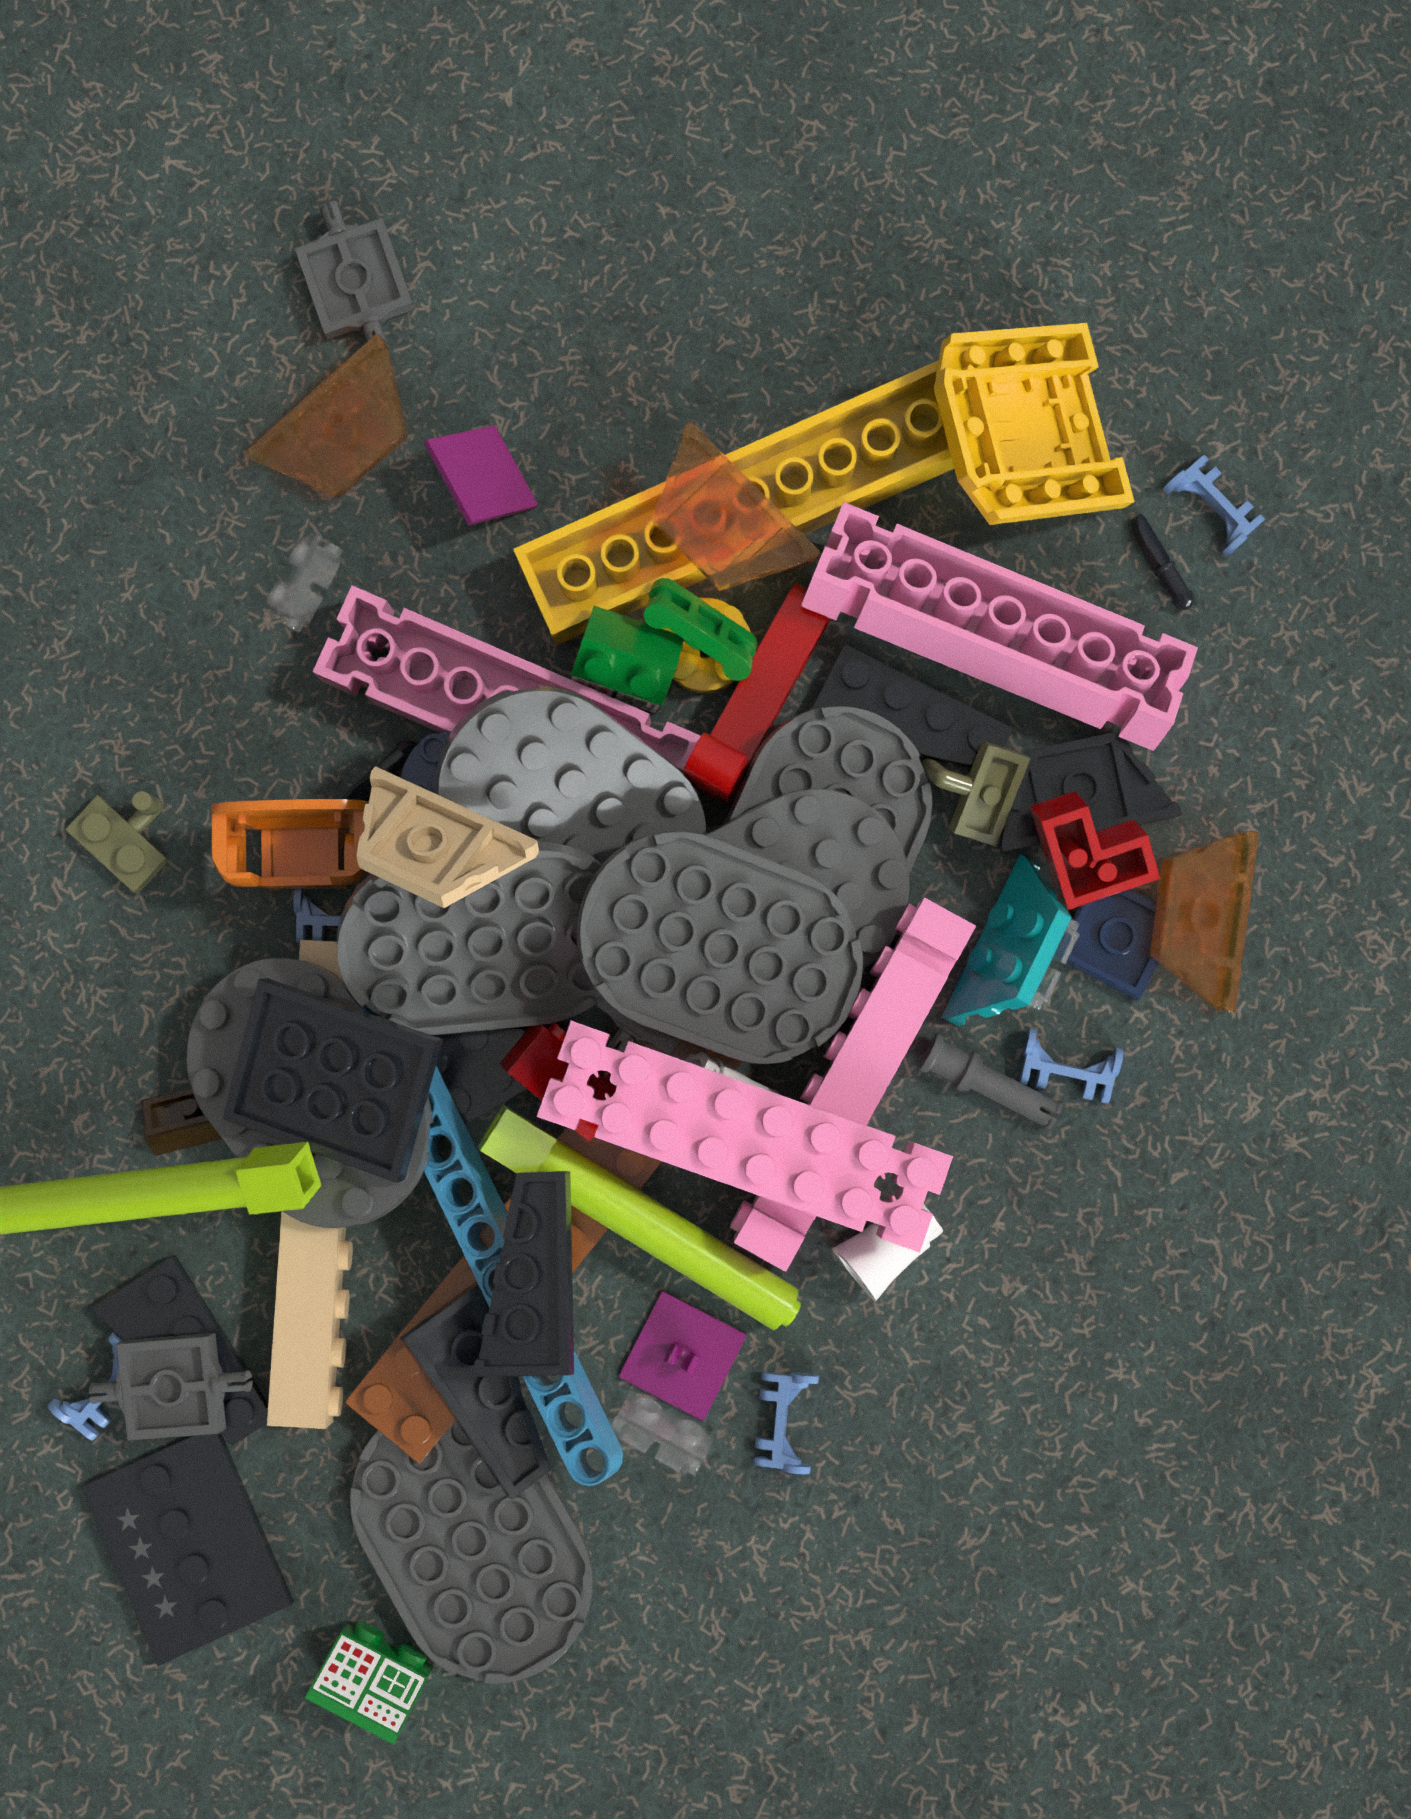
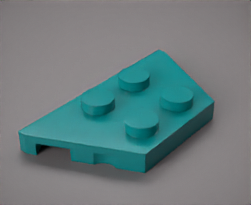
[941,854,1072,1026]

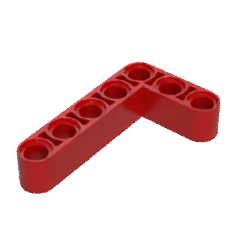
[683,583,831,806]

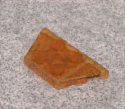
[244,334,408,498]
[652,421,820,591]
[1150,831,1259,1013]

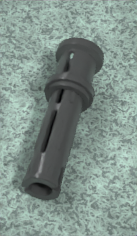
[918,1032,1063,1130]

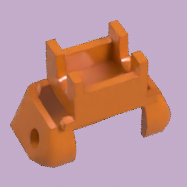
[212,799,368,891]

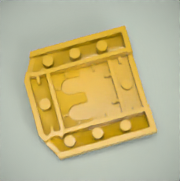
[934,323,1134,525]

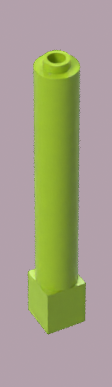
[477,1104,801,1330]
[0,1141,322,1235]

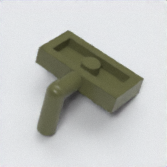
[921,740,1031,846]
[65,791,170,894]

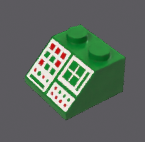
[569,606,684,714]
[305,1621,434,1745]

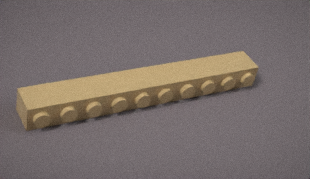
[267,940,353,1429]

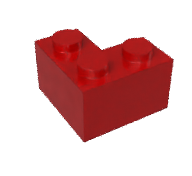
[1030,791,1160,910]
[499,1023,617,1142]

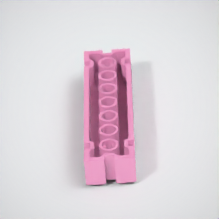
[801,502,1198,751]
[313,586,701,775]
[730,897,976,1272]
[537,1021,953,1253]

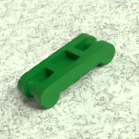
[644,578,757,681]

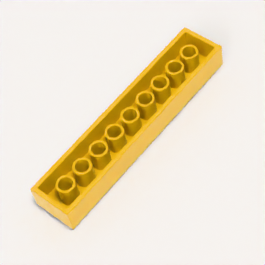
[513,361,954,646]

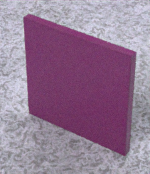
[424,425,539,525]
[618,1291,747,1421]

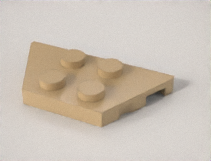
[356,766,539,908]

